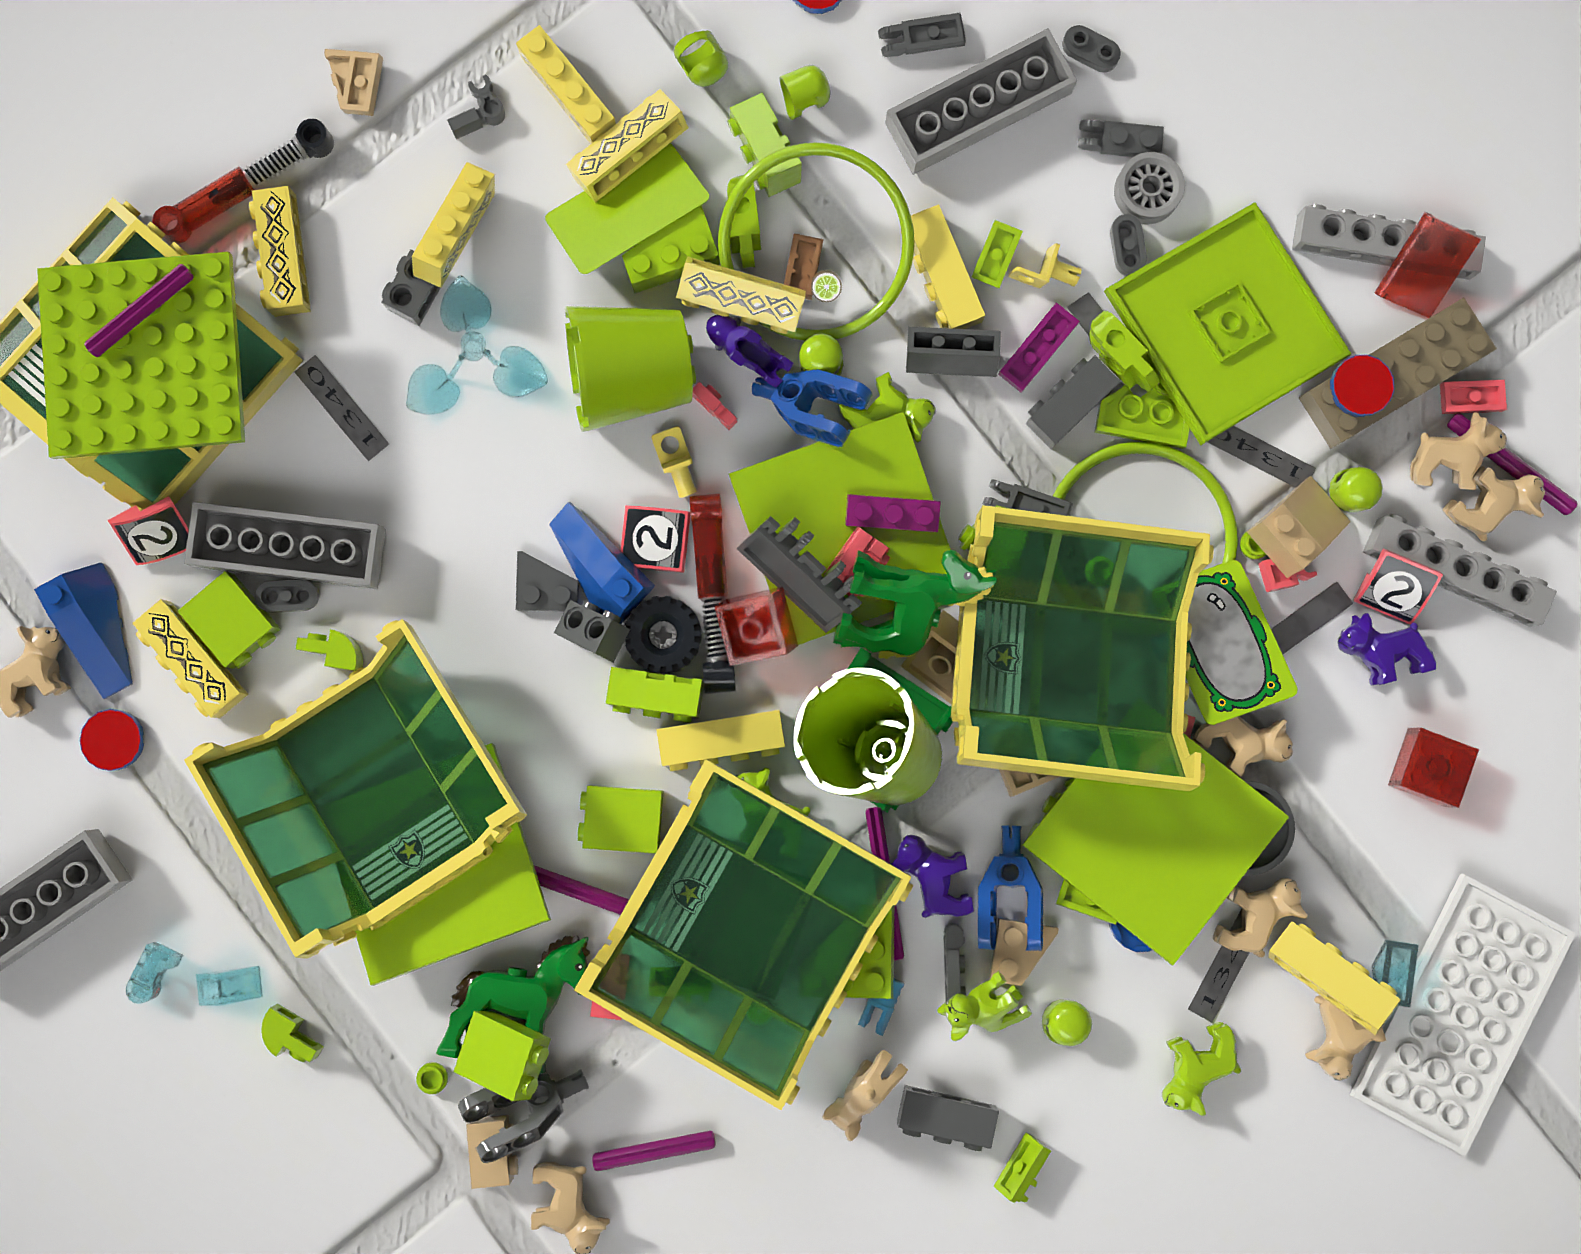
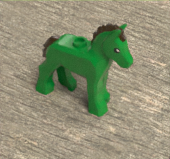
[436,935,590,1073]

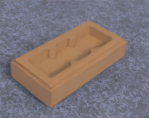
[784,234,824,300]

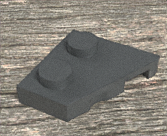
[515,551,579,612]

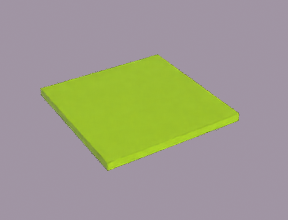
[1104,202,1352,446]
[728,412,951,648]
[1022,698,1289,966]
[318,743,551,986]

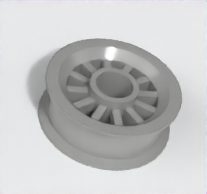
[1114,152,1185,224]

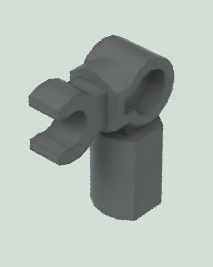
[447,74,505,140]

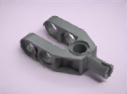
[458,1069,589,1163]

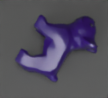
[706,315,793,388]
[1337,613,1436,686]
[891,835,974,918]

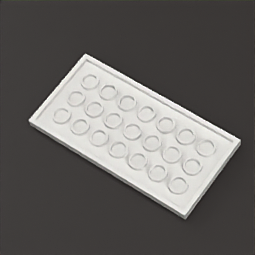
[1350,874,1576,1157]

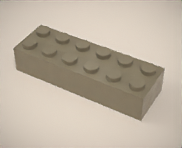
[1299,297,1497,449]

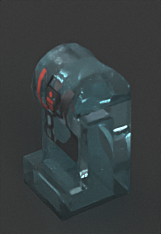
[126,941,184,1004]

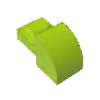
[296,629,363,671]
[261,1004,324,1062]

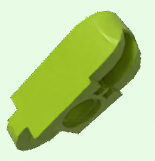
[727,175,761,268]
[1089,310,1160,392]

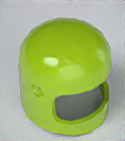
[674,30,728,87]
[779,65,831,120]
[799,334,844,376]
[1329,467,1383,512]
[1042,999,1092,1046]

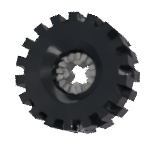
[625,596,702,674]

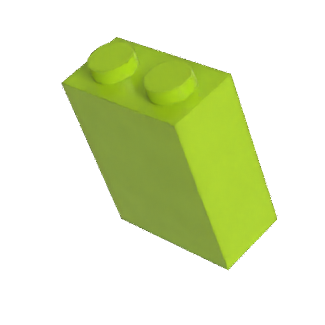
[178,571,281,669]
[578,785,664,853]
[453,1011,551,1101]

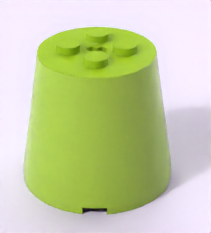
[565,306,696,432]
[794,668,942,805]

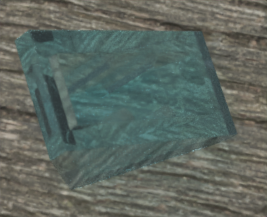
[1371,939,1419,1007]
[196,966,263,1006]

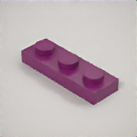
[998,302,1080,393]
[845,494,941,532]

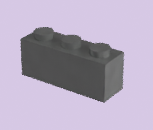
[906,326,1001,377]
[1026,355,1121,449]
[897,1085,999,1151]

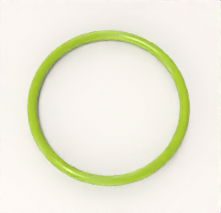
[718,142,915,341]
[1043,442,1238,635]

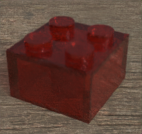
[714,587,798,666]
[1388,727,1479,808]

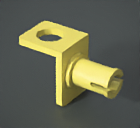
[1008,243,1082,288]
[651,426,697,498]

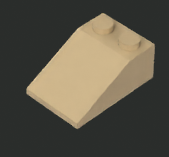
[1247,476,1351,578]

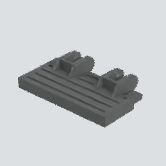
[736,516,862,633]

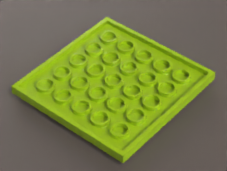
[37,252,245,459]

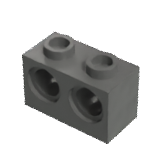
[381,249,440,326]
[554,600,630,663]

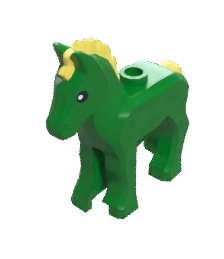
[833,550,997,659]

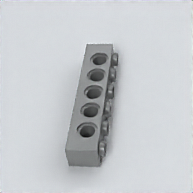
[1292,204,1486,280]
[1363,514,1557,627]

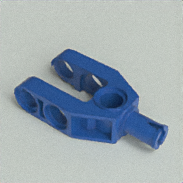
[752,369,873,447]
[978,825,1043,951]

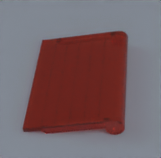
[1374,212,1481,318]

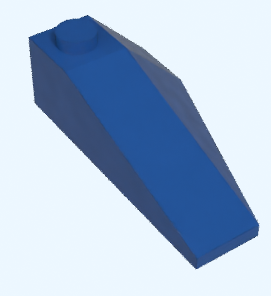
[549,502,655,624]
[34,562,133,699]

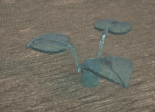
[406,275,548,414]

